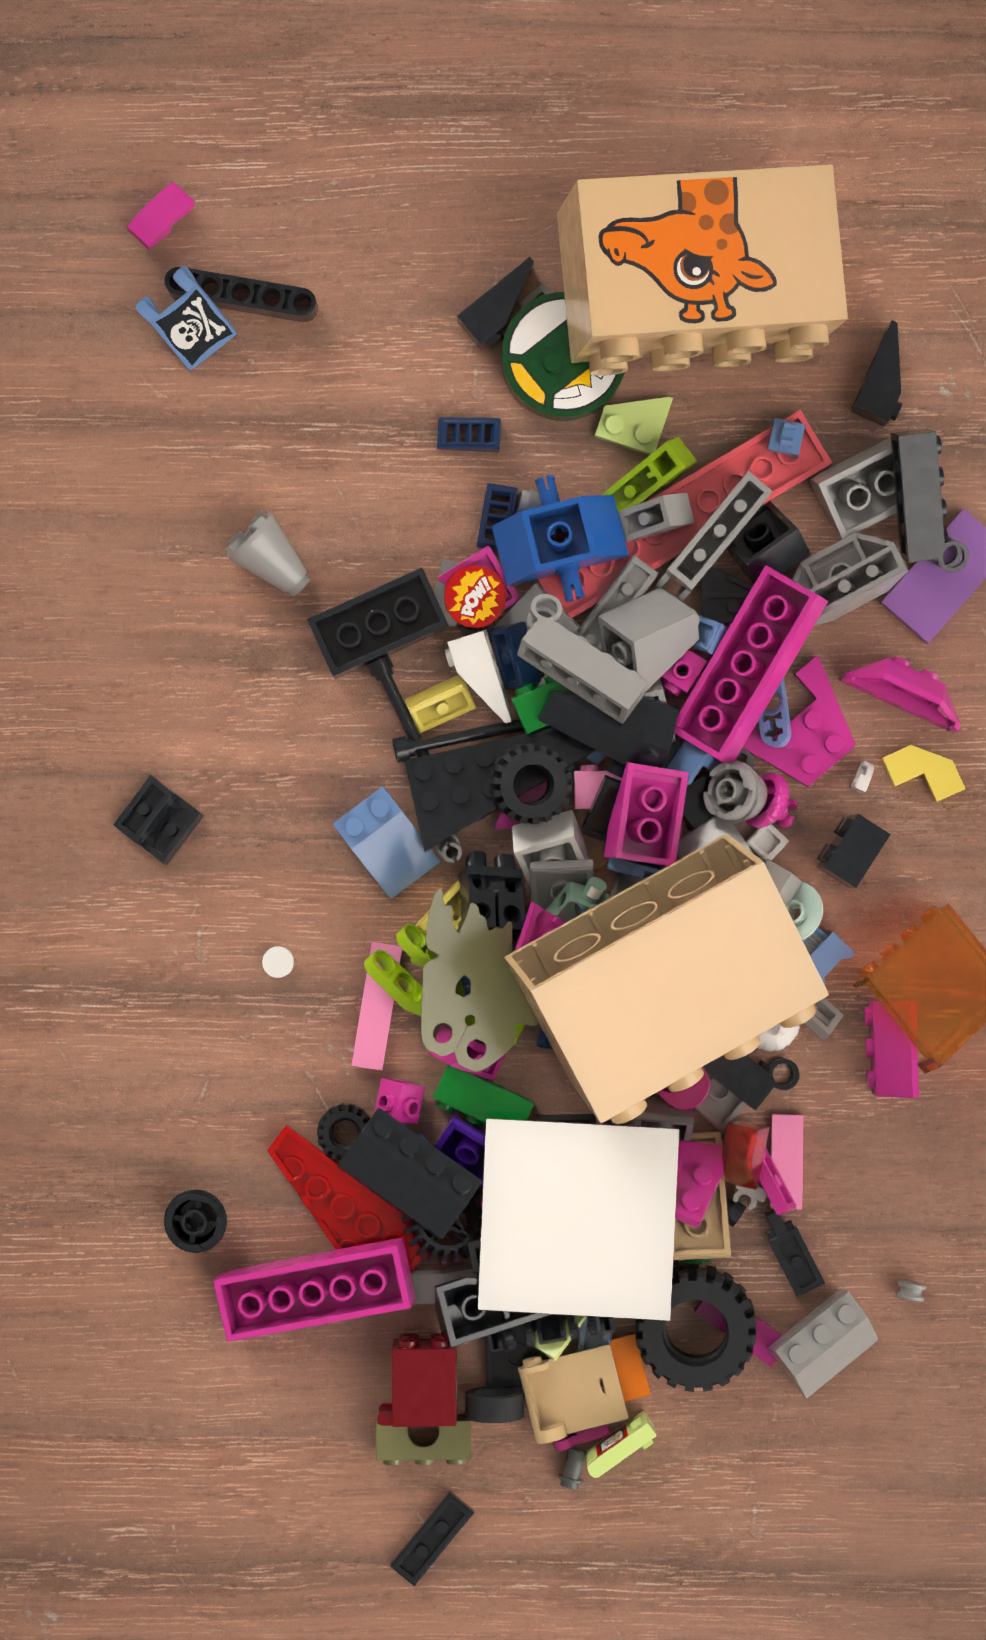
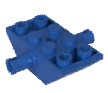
[492,475,629,602]

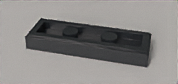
[390,1491,474,1586]

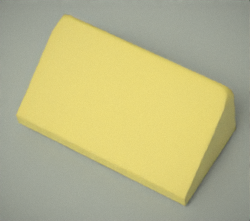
[405,675,476,733]

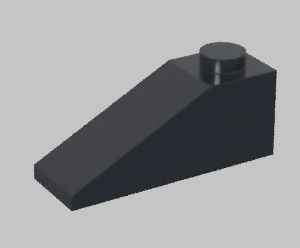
[457,257,534,351]
[850,320,903,426]

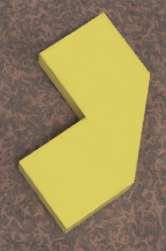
[881,745,965,802]

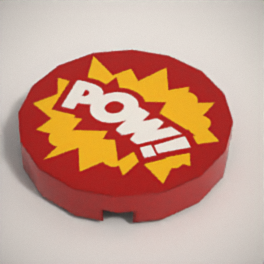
[443,565,507,628]

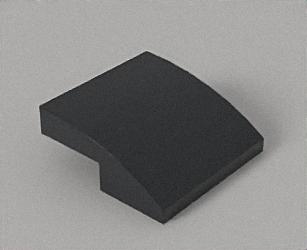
[113,775,205,865]

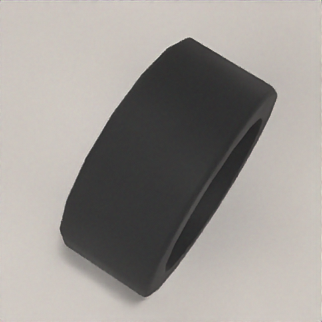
[465,1387,524,1423]

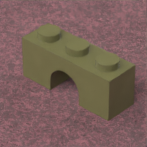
[376,1415,472,1465]

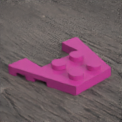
[743,655,856,787]

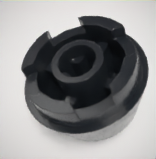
[164,1189,227,1253]

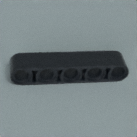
[164,267,318,322]

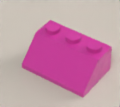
[864,999,919,1098]

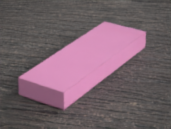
[770,1114,804,1209]

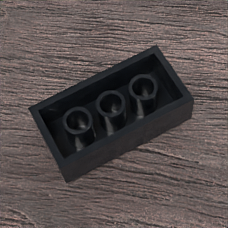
[307,568,449,679]

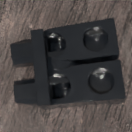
[458,851,526,940]

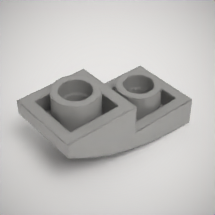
[411,1265,477,1304]

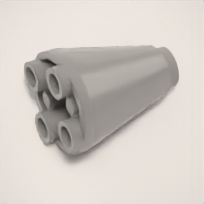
[225,509,310,596]

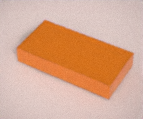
[610,1332,651,1402]

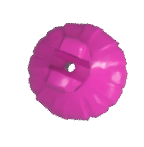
[745,773,797,828]

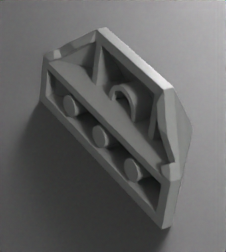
[793,532,909,626]

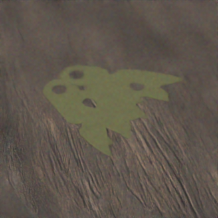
[421,889,539,1072]

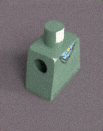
[546,877,611,922]

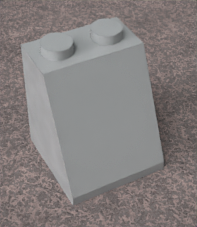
[598,588,700,692]

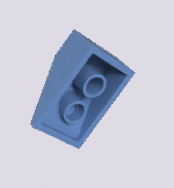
[333,786,441,899]

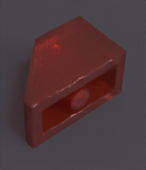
[722,1120,769,1190]

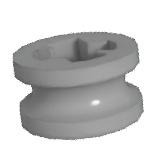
[896,1280,926,1301]

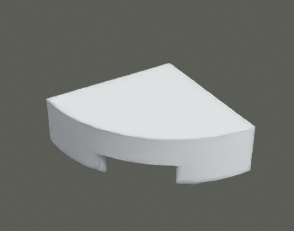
[851,761,874,793]

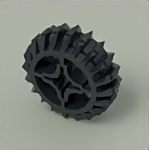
[401,1196,482,1265]

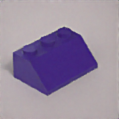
[434,1114,486,1189]

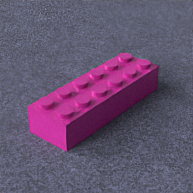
[674,565,828,763]
[213,1237,417,1342]

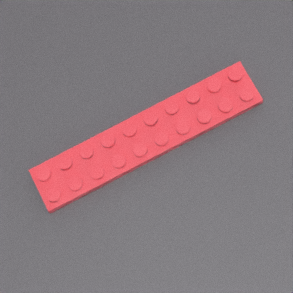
[537,410,832,618]

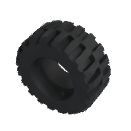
[635,1264,756,1392]

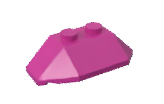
[840,656,961,733]

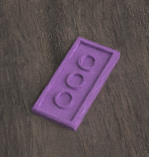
[880,508,986,644]

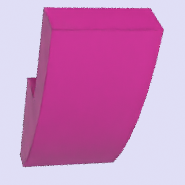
[127,182,195,250]

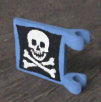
[136,266,238,371]

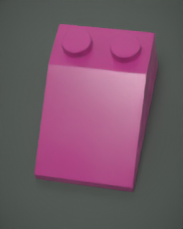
[604,763,689,866]

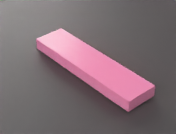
[351,942,403,1071]

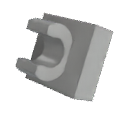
[733,1170,767,1211]

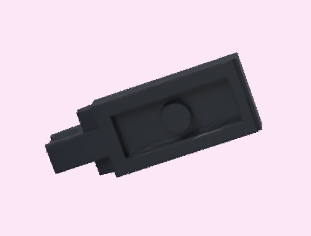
[765,1209,825,1297]

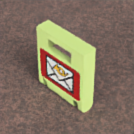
[586,1410,657,1478]

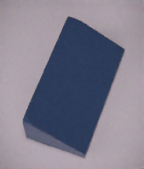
[489,622,540,689]

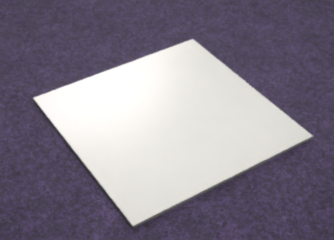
[478,1118,679,1321]

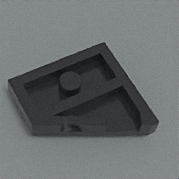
[701,567,753,624]

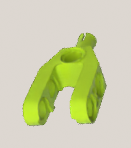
[364,924,475,1032]

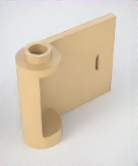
[518,1344,629,1444]

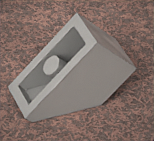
[618,493,695,542]

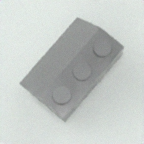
[809,437,897,539]
[767,1289,879,1399]

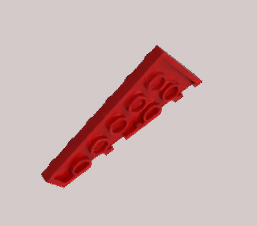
[267,1124,428,1273]

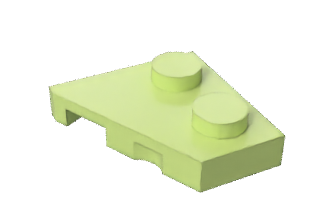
[595,397,673,455]

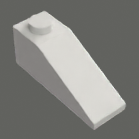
[445,630,514,723]

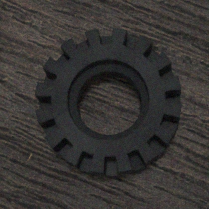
[317,1103,371,1161]

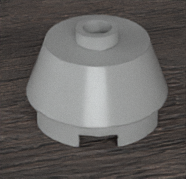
[703,761,767,824]

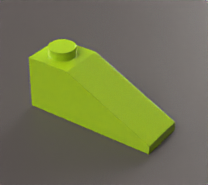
[602,436,697,512]

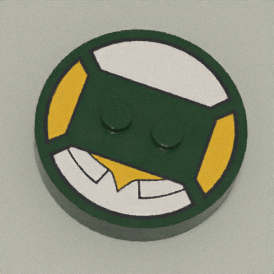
[501,292,625,421]

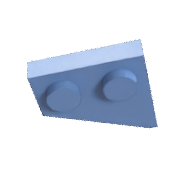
[606,858,666,879]

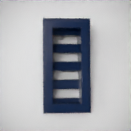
[437,417,501,453]
[476,483,518,551]

